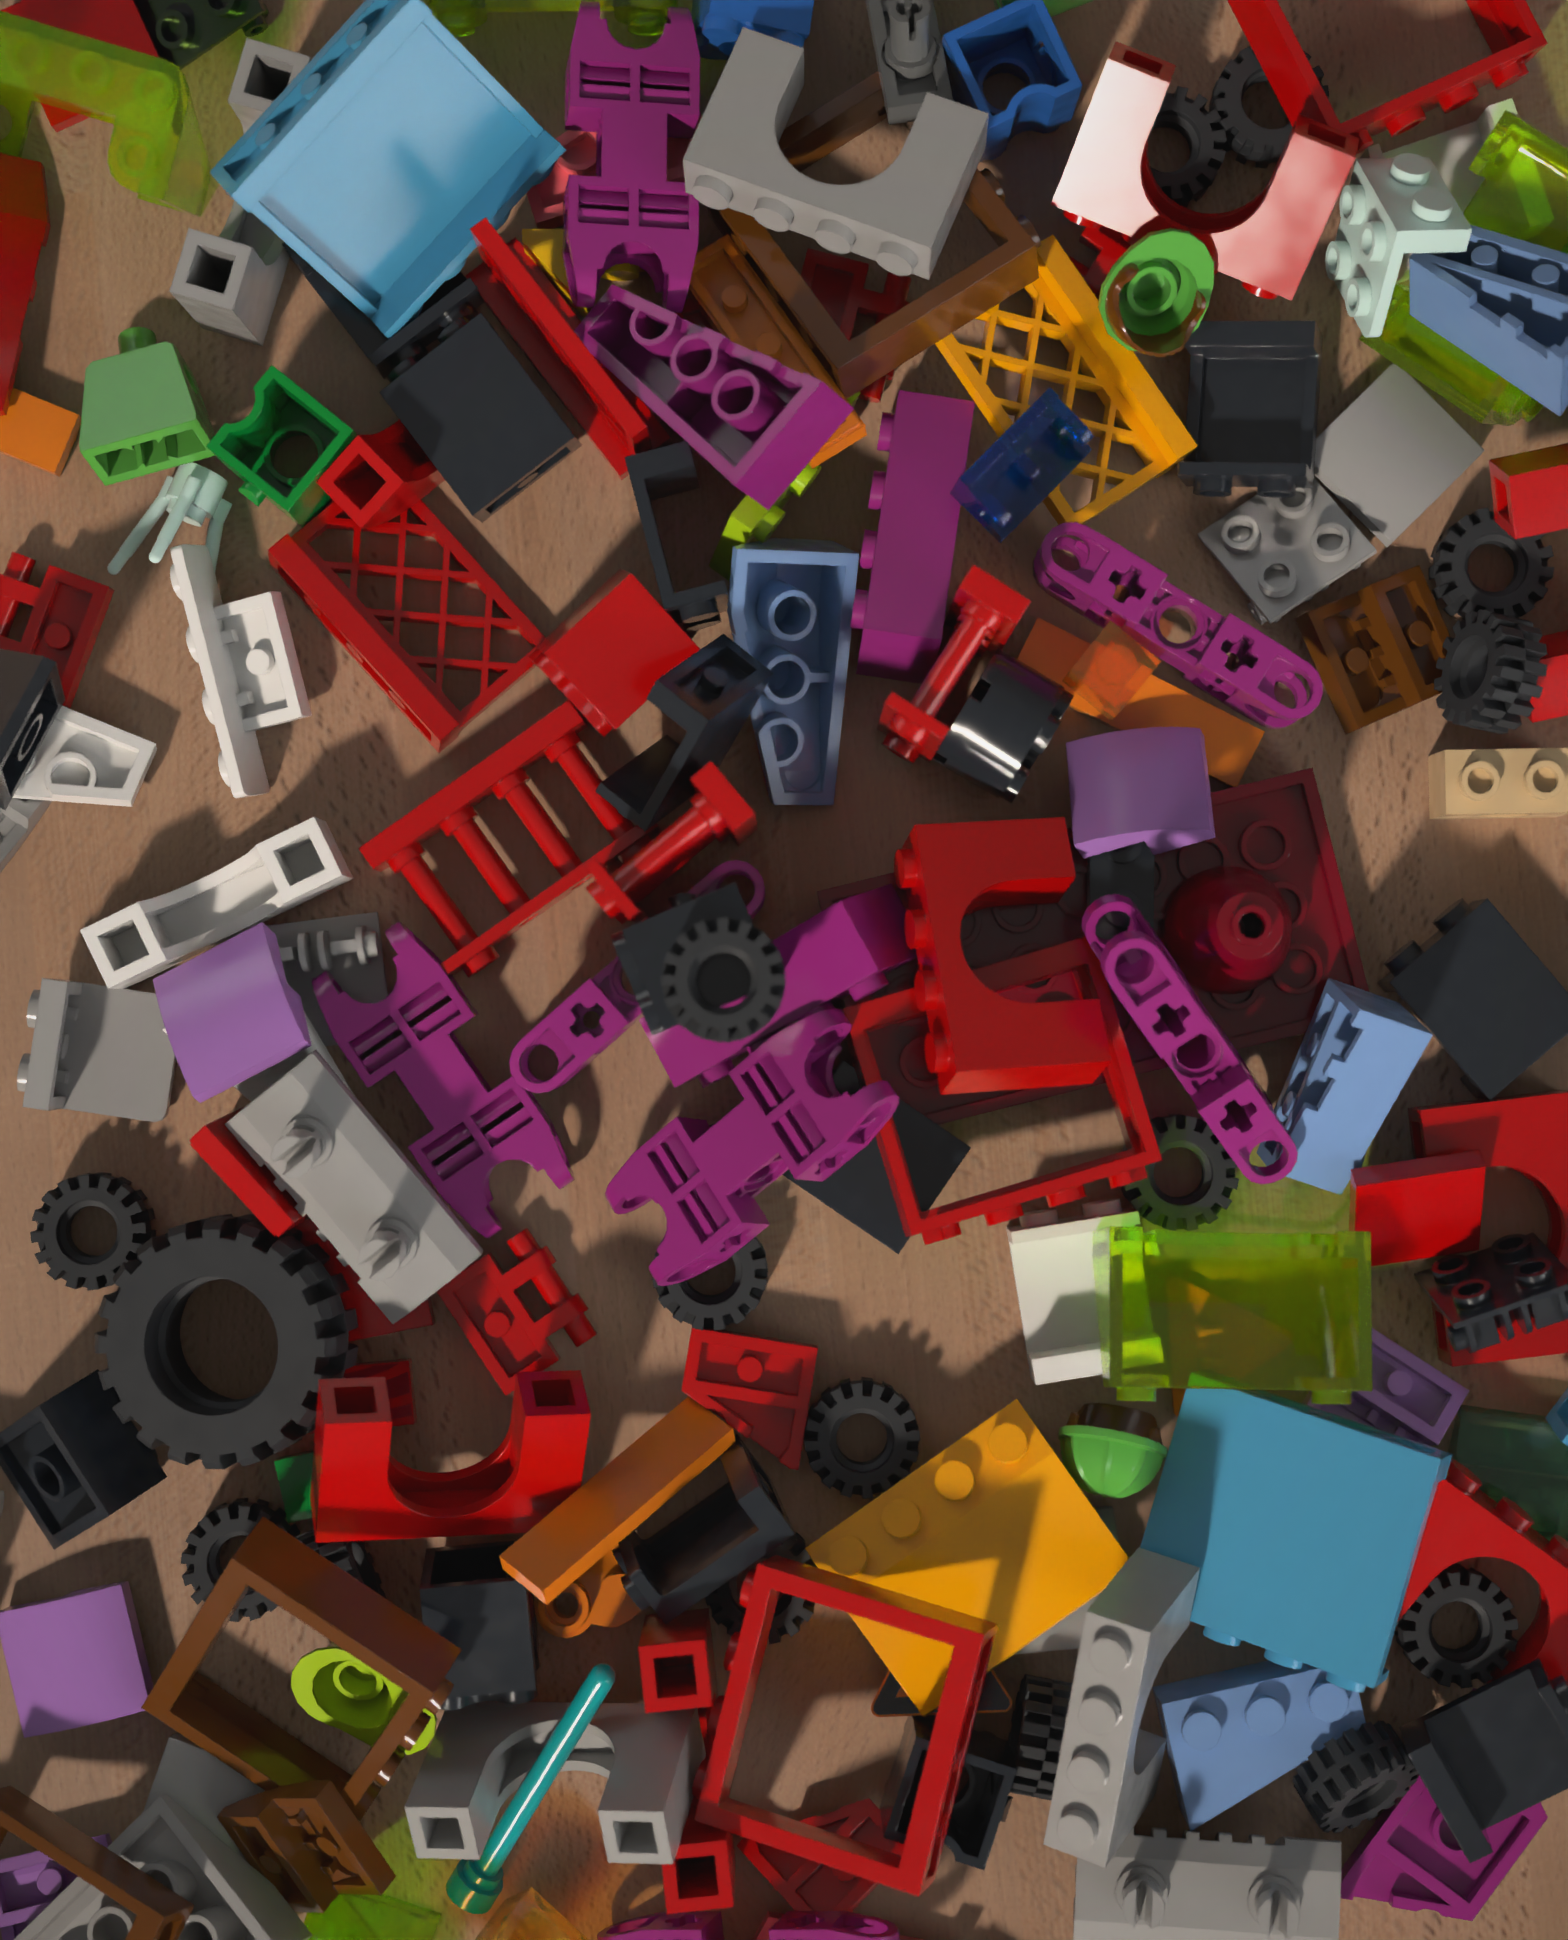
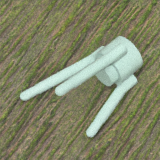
[107,462,232,575]

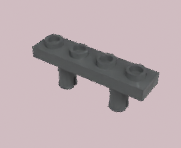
[865,0,953,125]

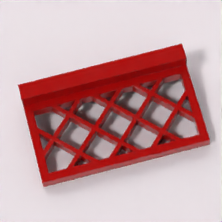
[465,217,671,480]
[268,499,545,753]

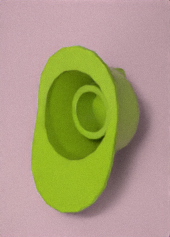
[291,1641,437,1755]

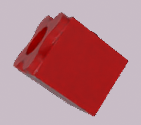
[528,569,700,737]

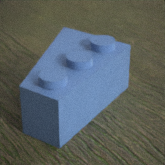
[1409,224,1568,416]
[1256,978,1433,1195]
[1152,1660,1366,1831]

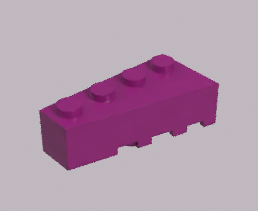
[574,284,854,510]
[850,390,975,684]
[639,883,917,1088]

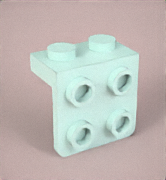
[1325,153,1472,338]

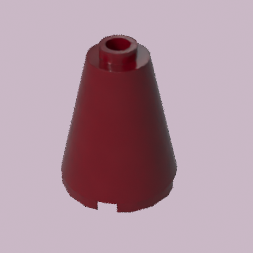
[1162,866,1292,994]

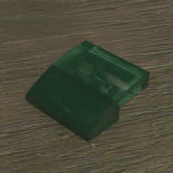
[1448,1405,1568,1541]

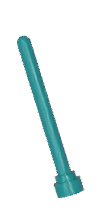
[446,1663,616,1914]

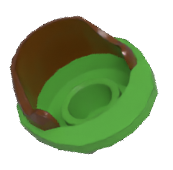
[1098,228,1214,357]
[1058,1403,1168,1499]

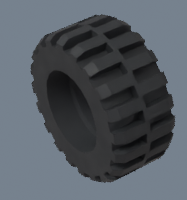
[95,1214,359,1469]

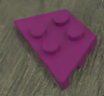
[1340,1688,1548,1921]

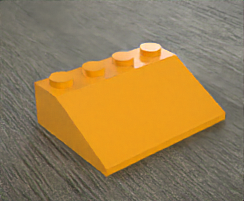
[805,1399,1129,1717]

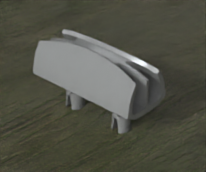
[225,1050,483,1324]
[1073,1827,1341,1940]

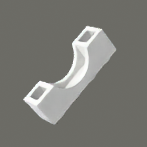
[80,817,353,989]

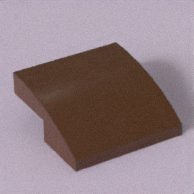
[1295,565,1451,735]
[216,1779,396,1913]

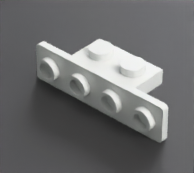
[170,544,312,798]

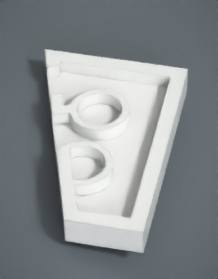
[13,706,157,807]

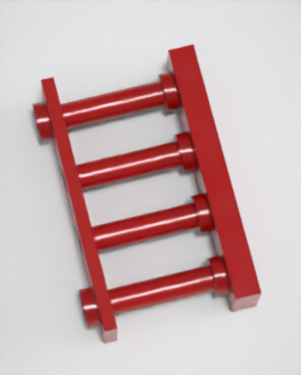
[876,564,1031,764]
[358,700,661,978]
[585,761,758,925]

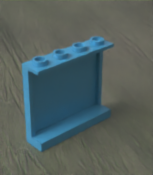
[210,0,566,339]
[1140,1372,1453,1693]

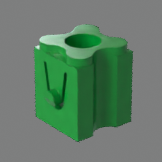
[206,365,357,527]

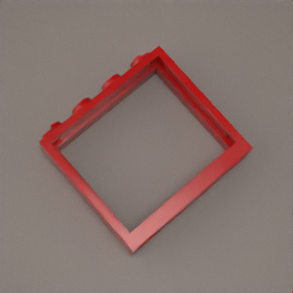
[1227,0,1548,155]
[842,937,1162,1245]
[692,1555,998,1897]

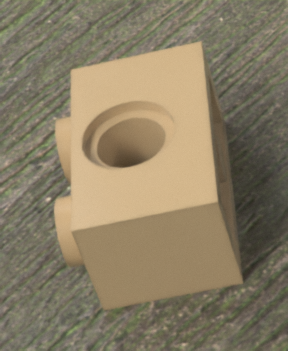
[1428,748,1568,819]

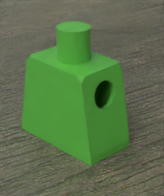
[79,327,215,486]

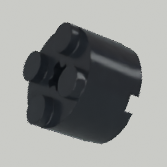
[933,648,1074,803]

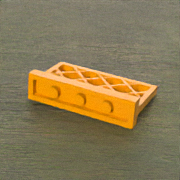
[935,234,1198,525]

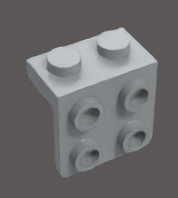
[17,978,177,1122]

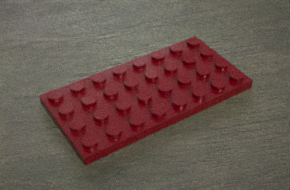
[816,767,1369,1125]

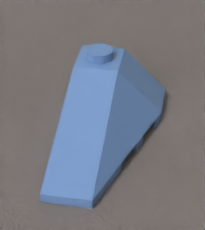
[727,538,859,805]

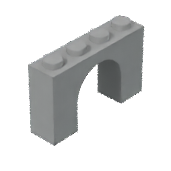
[683,27,989,280]
[169,38,312,346]
[1043,1547,1200,1868]
[404,1702,706,1864]

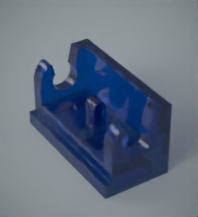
[950,387,1094,543]

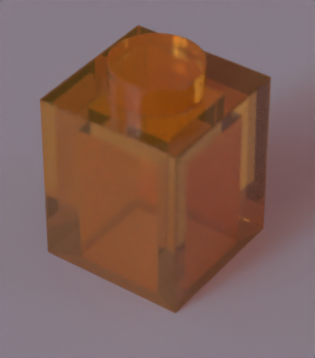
[1062,621,1161,721]

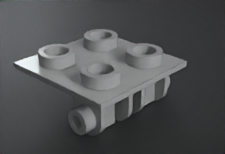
[1198,478,1377,625]
[266,912,393,1046]

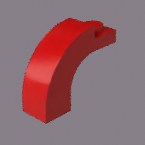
[316,419,445,529]

